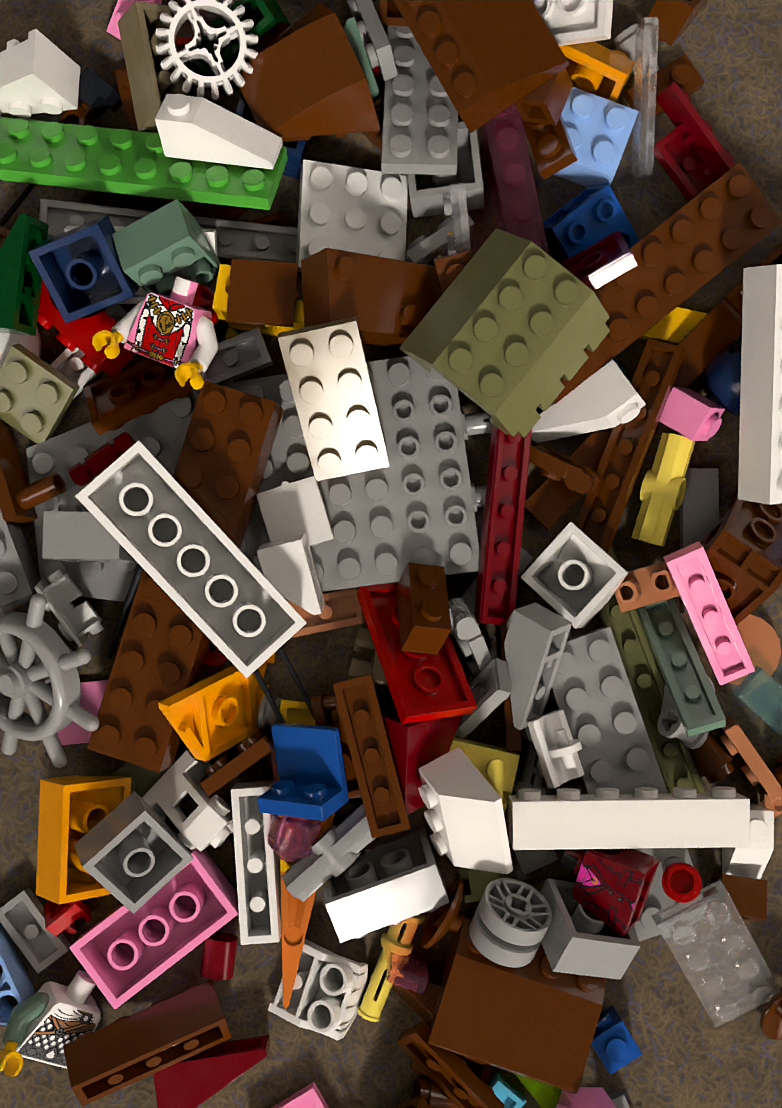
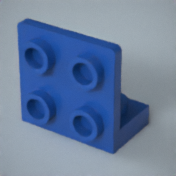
[534,184,639,259]
[257,723,349,821]

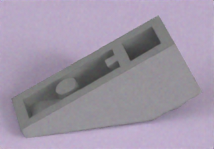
[504,602,572,730]

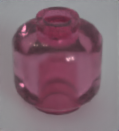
[267,814,321,862]

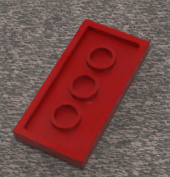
[356,582,477,725]

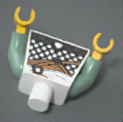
[0,970,102,1077]

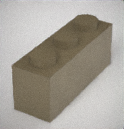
[118,1,186,132]

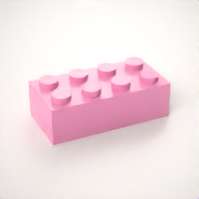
[69,848,239,1010]

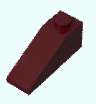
[153,1035,271,1108]

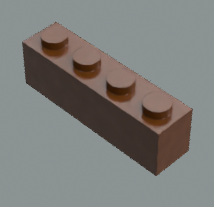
[63,980,232,1106]

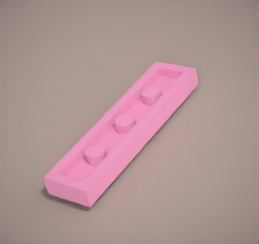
[663,541,755,685]

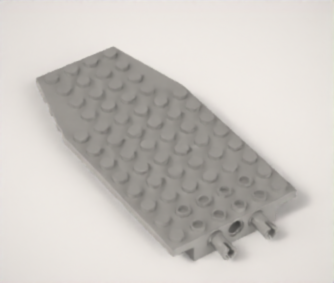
[26,356,492,603]

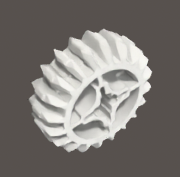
[155,0,258,100]

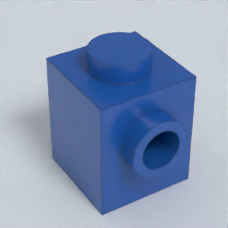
[592,1005,642,1075]

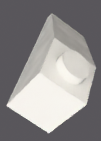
[155,94,283,170]
[531,360,646,443]

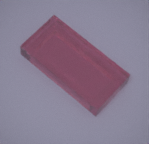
[387,951,428,994]

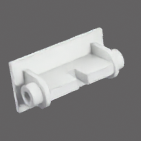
[34,569,104,648]

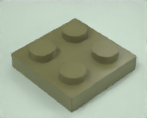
[0,343,80,444]

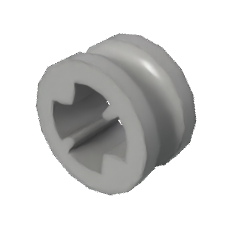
[258,695,284,729]

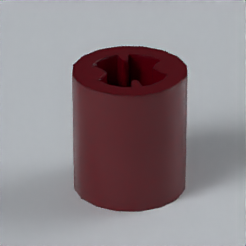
[200,932,238,980]

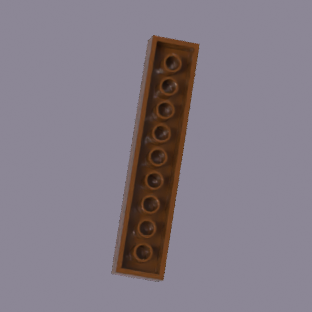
[87,380,284,773]

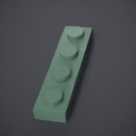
[636,598,726,737]

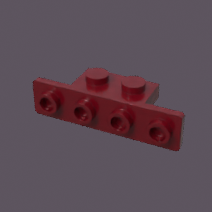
[650,82,735,202]

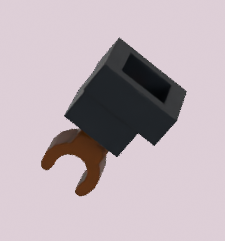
[60,67,122,126]

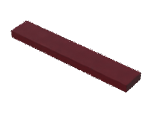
[474,424,532,625]

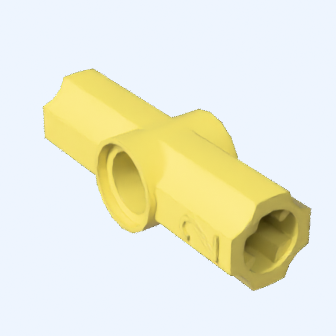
[632,433,695,547]

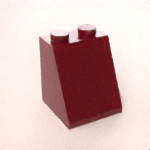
[378,695,461,814]

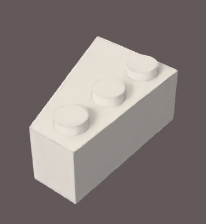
[0,29,80,118]

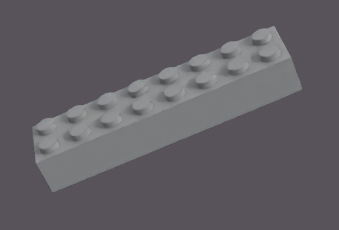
[549,627,711,942]

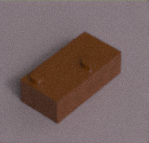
[301,248,442,347]

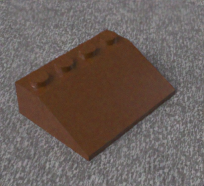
[393,0,569,133]
[427,917,607,1094]

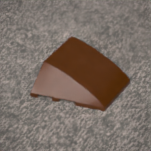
[238,2,381,142]

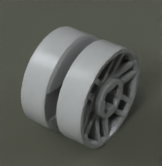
[469,878,553,968]

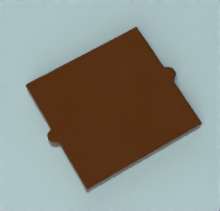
[225,259,300,327]

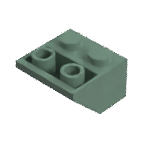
[112,199,221,296]

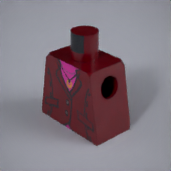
[561,849,660,937]

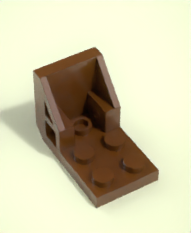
[678,486,782,626]

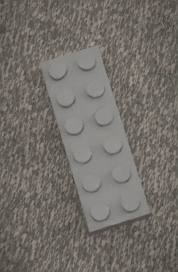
[381,25,458,175]

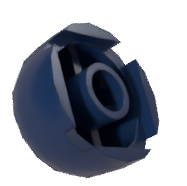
[705,343,741,416]

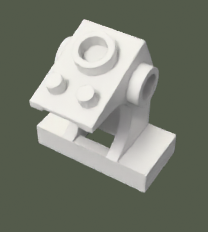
[142,750,233,852]

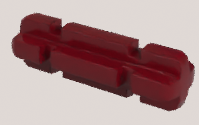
[68,432,136,486]

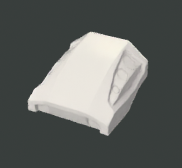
[268,939,368,1041]

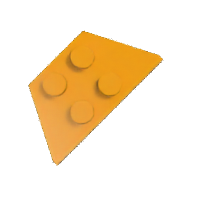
[158,653,275,762]

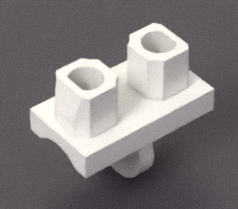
[525,709,584,788]

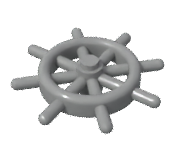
[0,593,99,768]

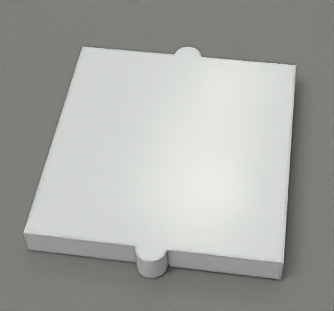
[256,476,334,546]

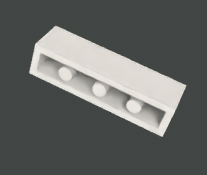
[231,780,282,945]

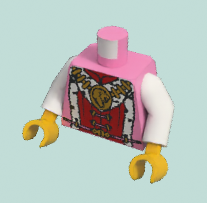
[92,276,219,390]

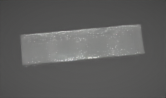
[631,17,659,179]

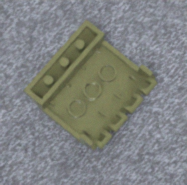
[400,228,610,438]

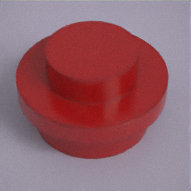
[661,862,702,903]

